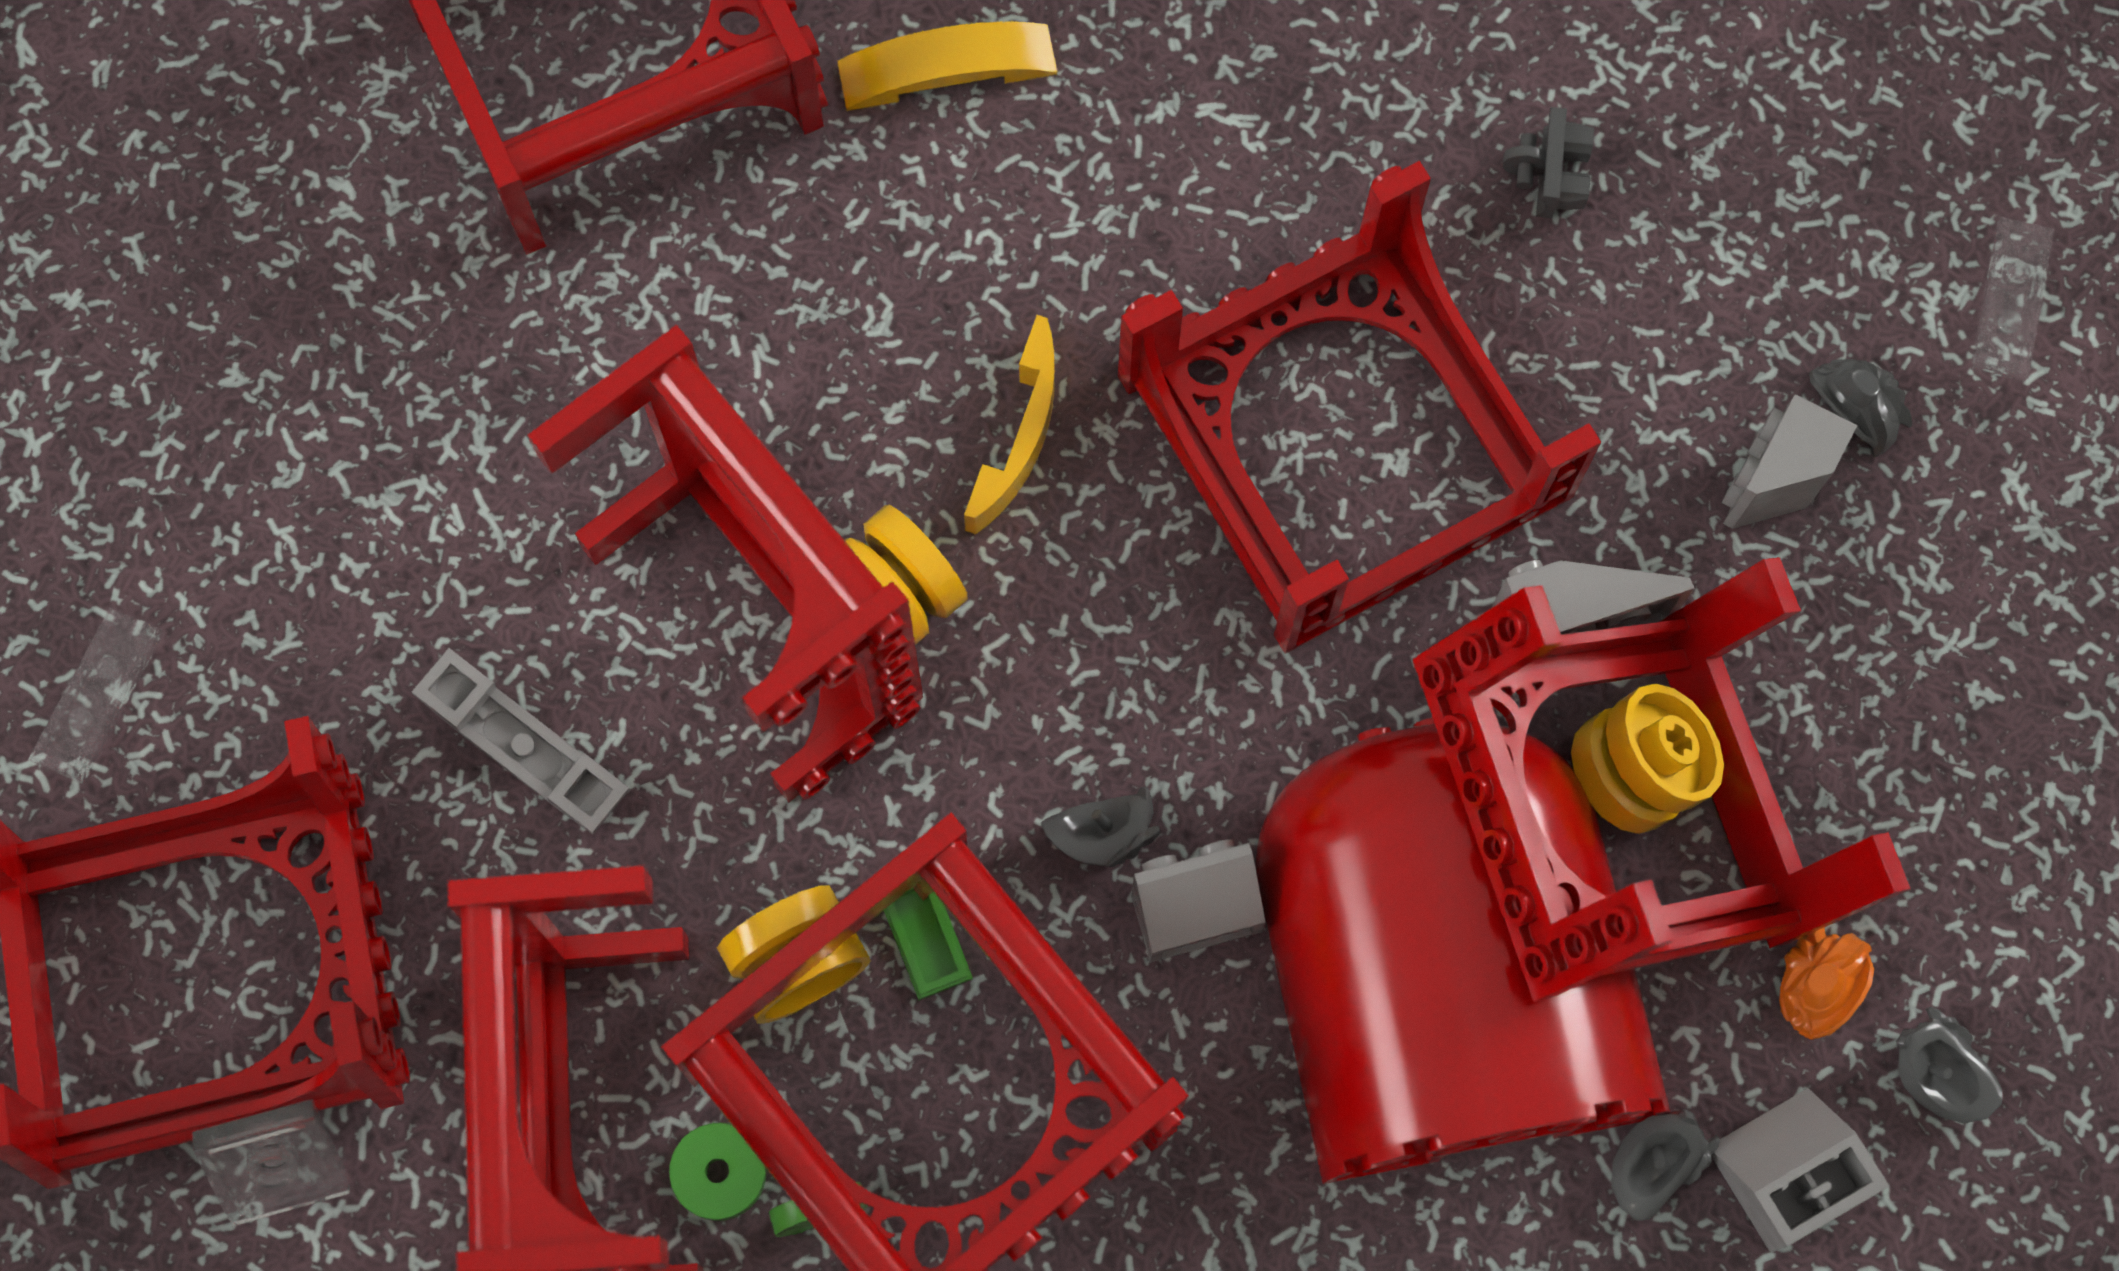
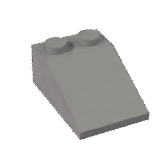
[1492,560,1695,635]

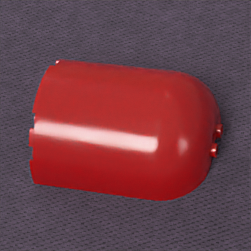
[1256,718,1671,1184]

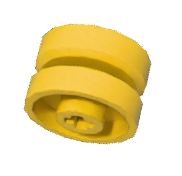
[845,505,968,645]
[1571,683,1724,834]
[717,886,871,1024]

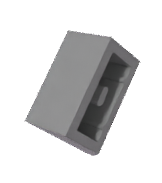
[1721,394,1857,529]
[1131,840,1266,963]
[1711,1088,1889,1253]

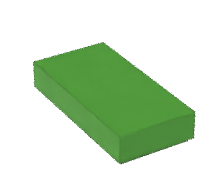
[883,887,973,1001]

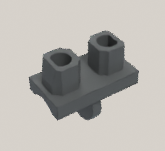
[1502,107,1594,218]

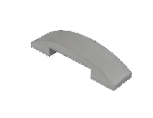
[412,648,630,834]

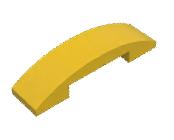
[837,22,1057,111]
[964,315,1055,534]

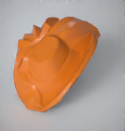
[1779,928,1874,1040]

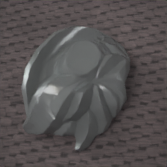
[1809,359,1912,458]
[1041,787,1160,867]
[1896,1007,2002,1123]
[1611,1109,1720,1221]

